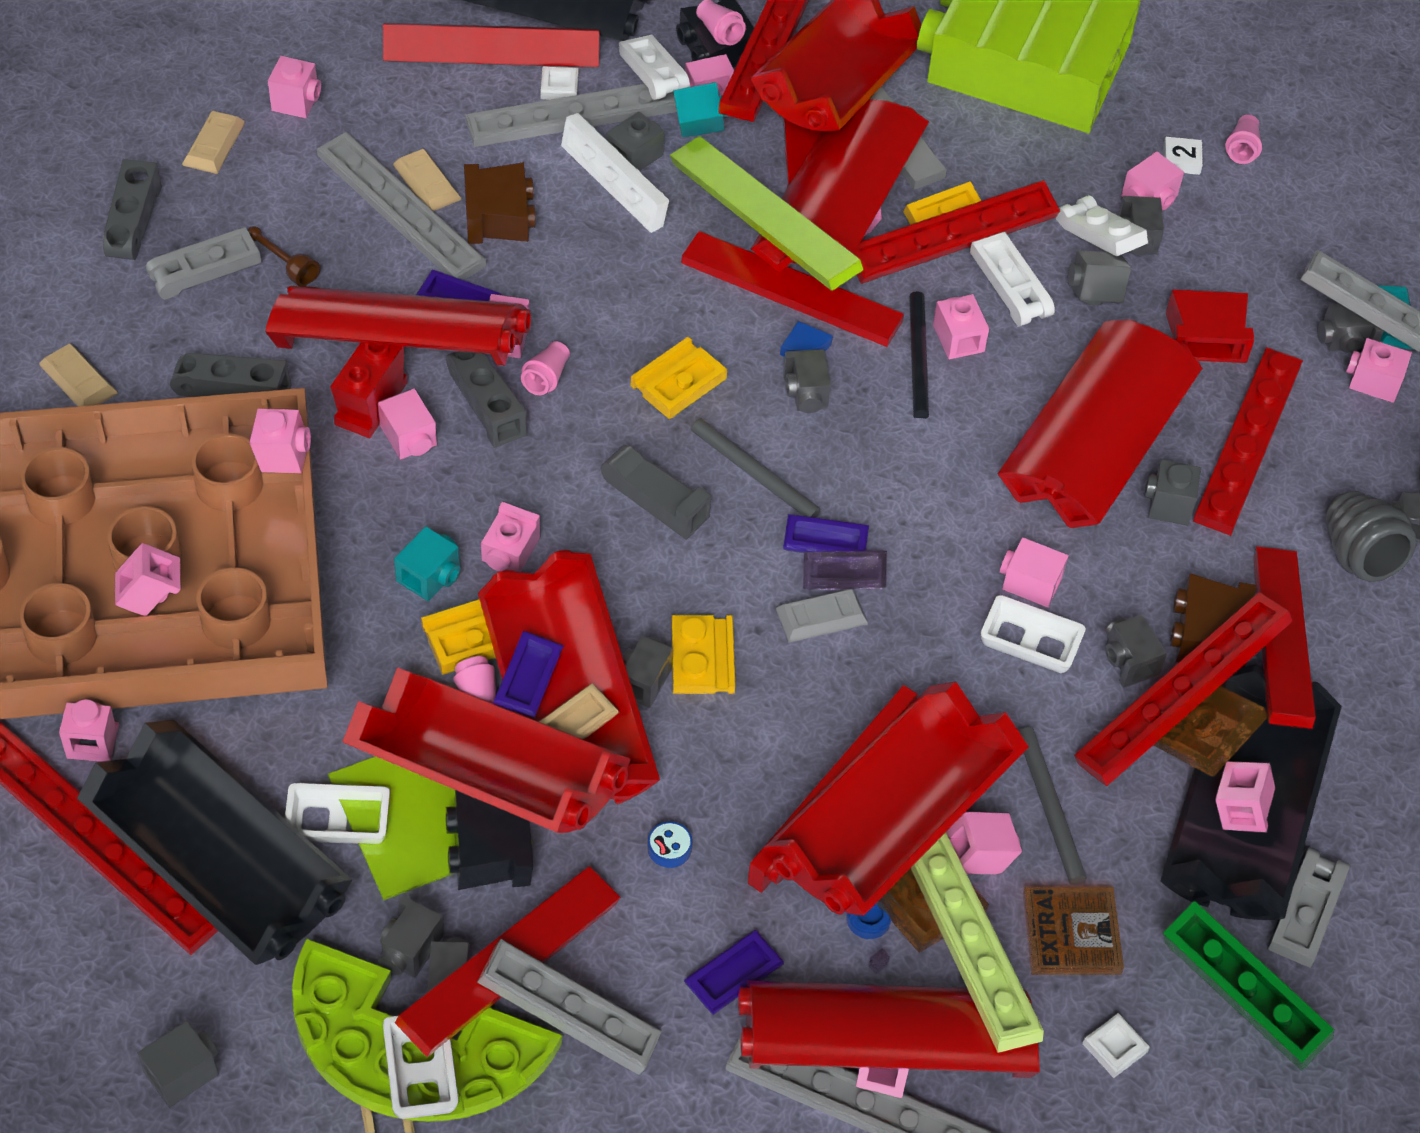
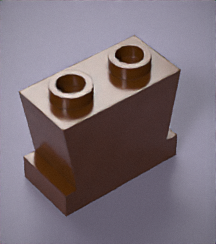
[464,162,535,244]
[1170,573,1256,668]

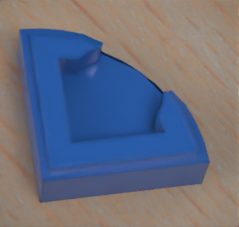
[780,321,833,357]

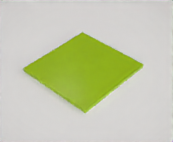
[328,756,533,901]

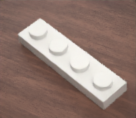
[561,113,669,233]

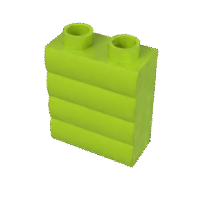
[917,0,1141,134]

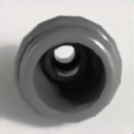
[1326,491,1417,582]

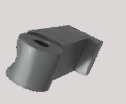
[103,159,162,260]
[446,351,527,448]
[170,353,292,397]
[601,445,711,540]

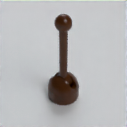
[247,226,320,286]

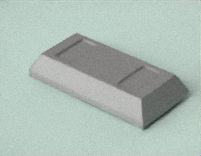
[776,589,868,643]

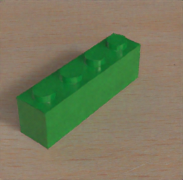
[1163,901,1335,1071]

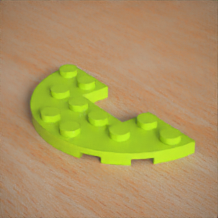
[292,939,562,1122]

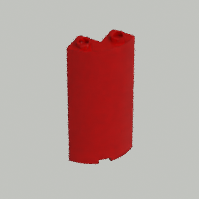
[751,0,922,131]
[751,99,929,272]
[265,285,531,366]
[997,319,1203,528]
[478,550,660,805]
[342,667,631,833]
[764,681,1029,915]
[738,980,1040,1078]

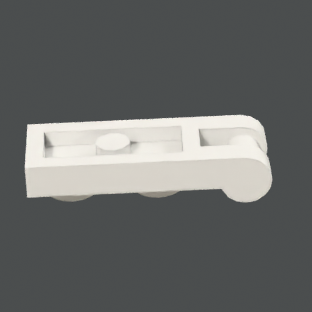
[619,35,690,100]
[1056,195,1148,256]
[970,232,1055,327]

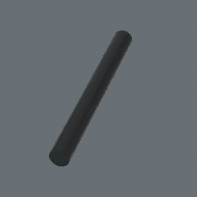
[909,291,929,419]

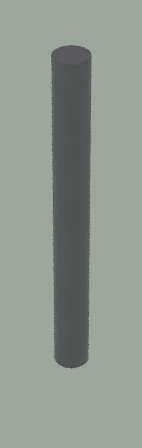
[691,418,821,518]
[1019,727,1087,884]

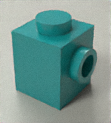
[673,82,728,137]
[394,526,461,602]

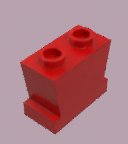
[1166,290,1254,363]
[330,342,407,439]

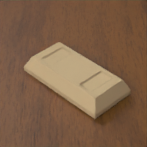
[182,111,245,174]
[393,149,461,211]
[39,343,118,406]
[539,683,619,740]

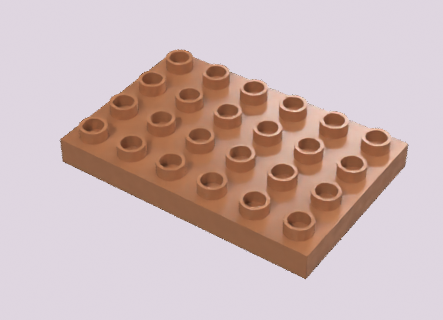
[0,388,328,719]

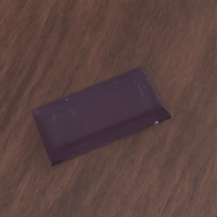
[803,551,887,590]

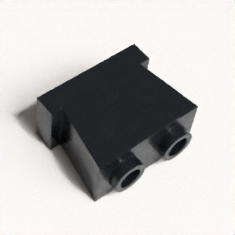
[676,0,754,68]
[446,790,533,890]

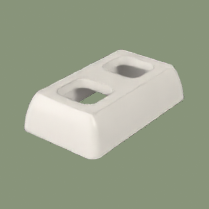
[981,595,1086,673]
[285,783,390,844]
[383,1016,458,1119]

